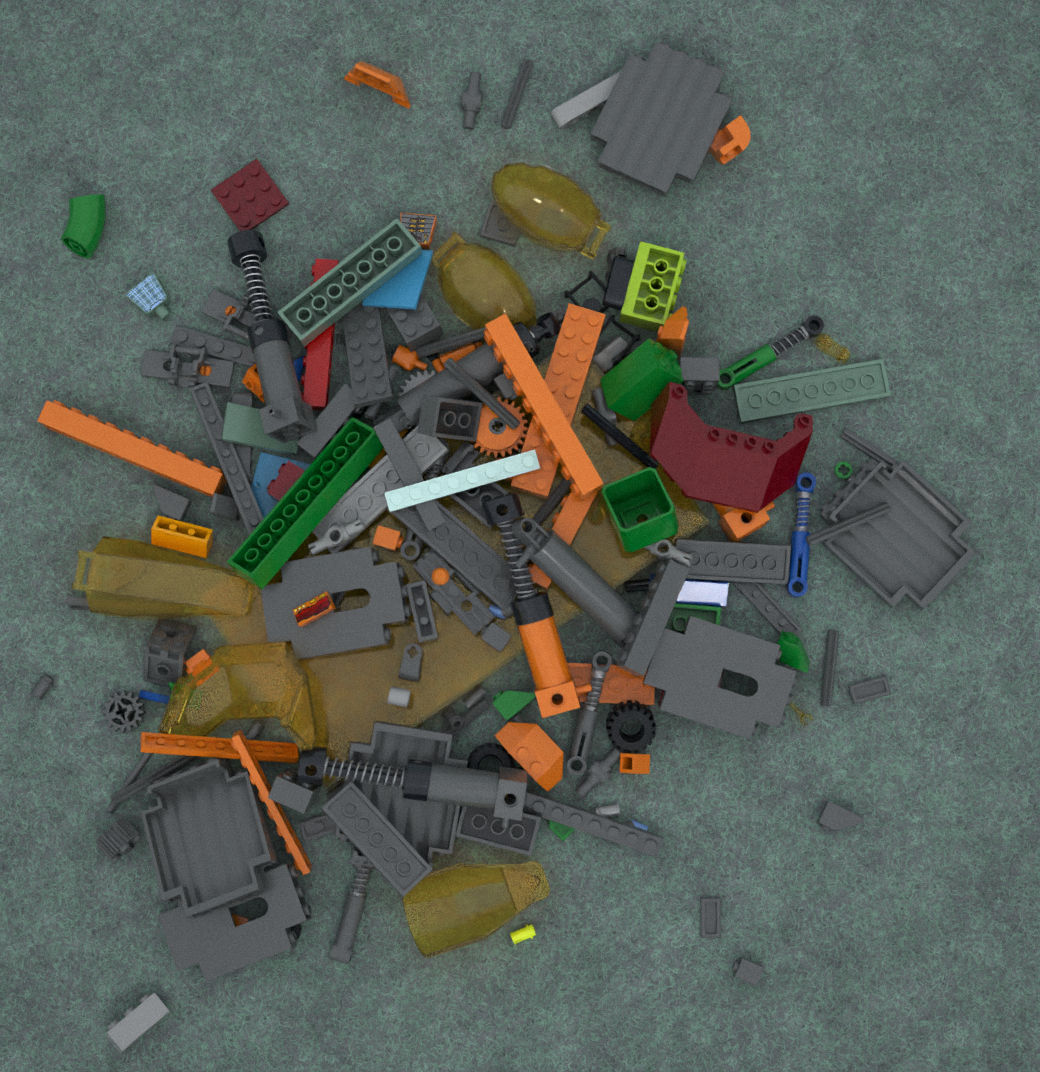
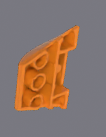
[344,61,411,109]

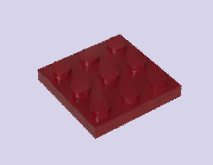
[211,159,289,231]

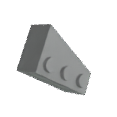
[106,993,169,1054]

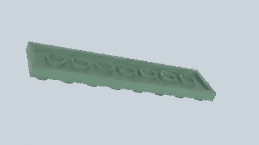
[733,359,891,423]

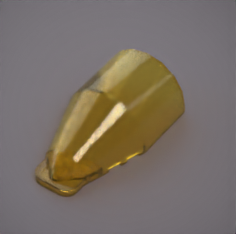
[402,861,550,959]

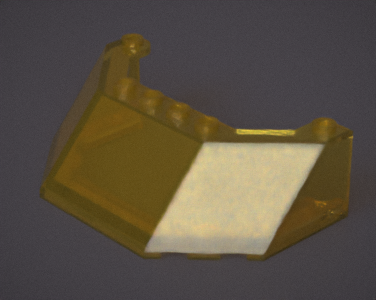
[158,641,318,750]

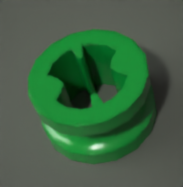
[834,462,852,479]

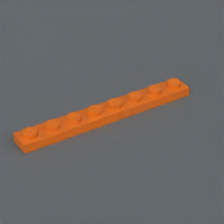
[231,730,312,875]
[140,732,298,763]

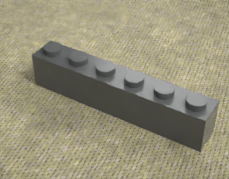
[616,559,689,676]

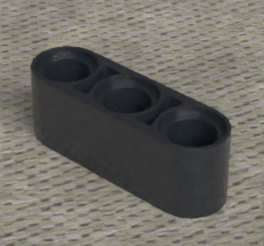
[602,255,634,311]

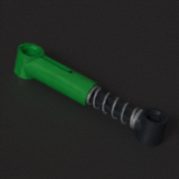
[717,315,824,390]

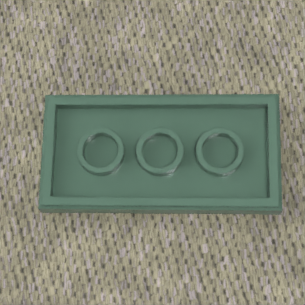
[221,402,299,455]

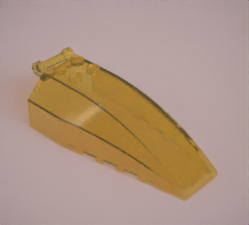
[71,536,252,620]

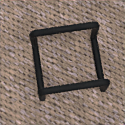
[564,271,609,313]
[596,315,640,367]

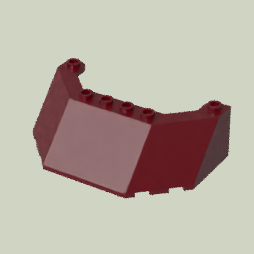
[650,382,813,513]

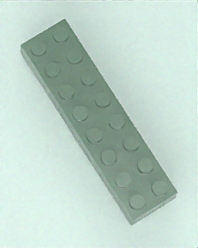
[277,218,422,347]

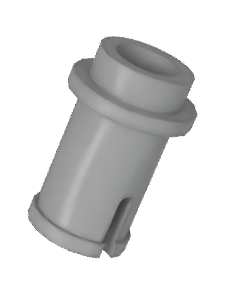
[595,803,620,817]

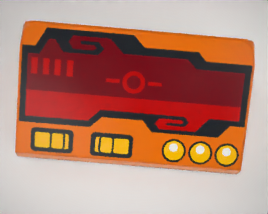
[293,591,336,627]

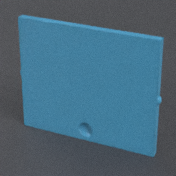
[362,250,433,310]
[251,452,311,519]

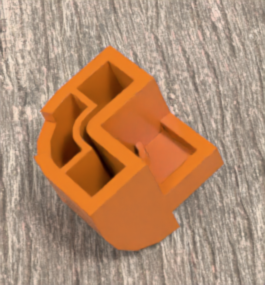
[710,115,751,165]

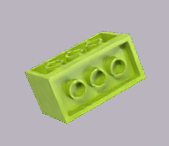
[619,241,687,332]

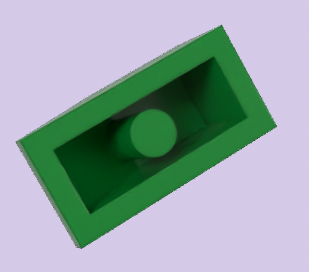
[776,631,810,673]
[492,690,536,721]

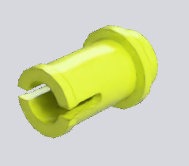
[510,924,536,944]

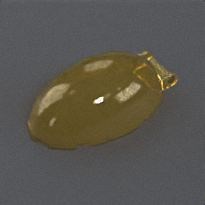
[491,162,611,259]
[431,232,537,330]

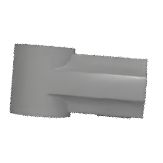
[592,336,628,372]
[387,686,411,708]

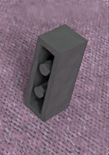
[406,580,439,644]

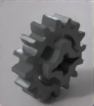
[101,691,145,733]

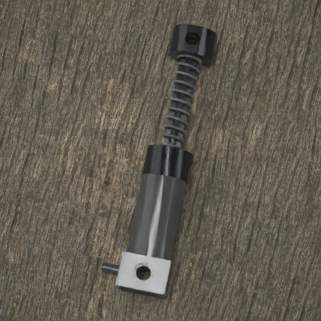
[227,230,317,443]
[298,744,527,828]

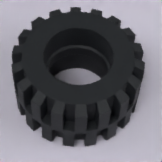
[606,700,656,753]
[467,743,515,770]

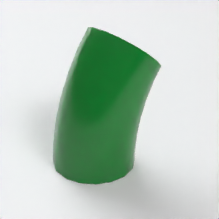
[61,194,106,259]

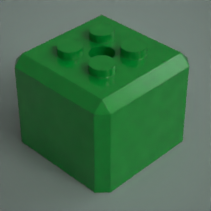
[601,467,679,553]

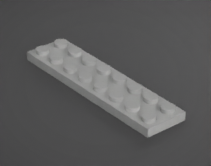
[312,426,449,553]

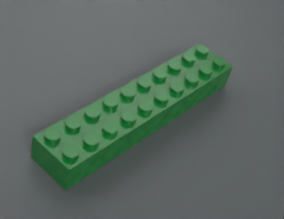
[227,417,383,590]

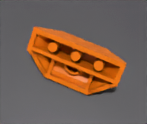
[656,306,689,360]
[494,722,564,792]

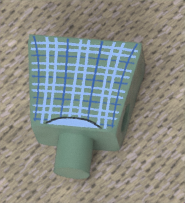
[125,272,171,320]

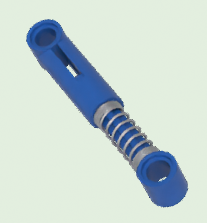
[786,472,816,598]

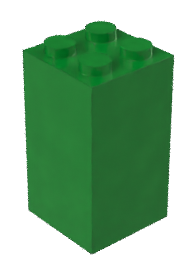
[600,339,684,421]

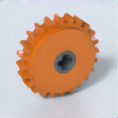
[470,397,528,459]

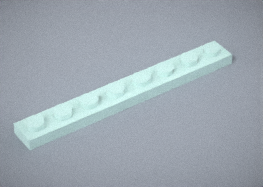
[384,450,540,512]

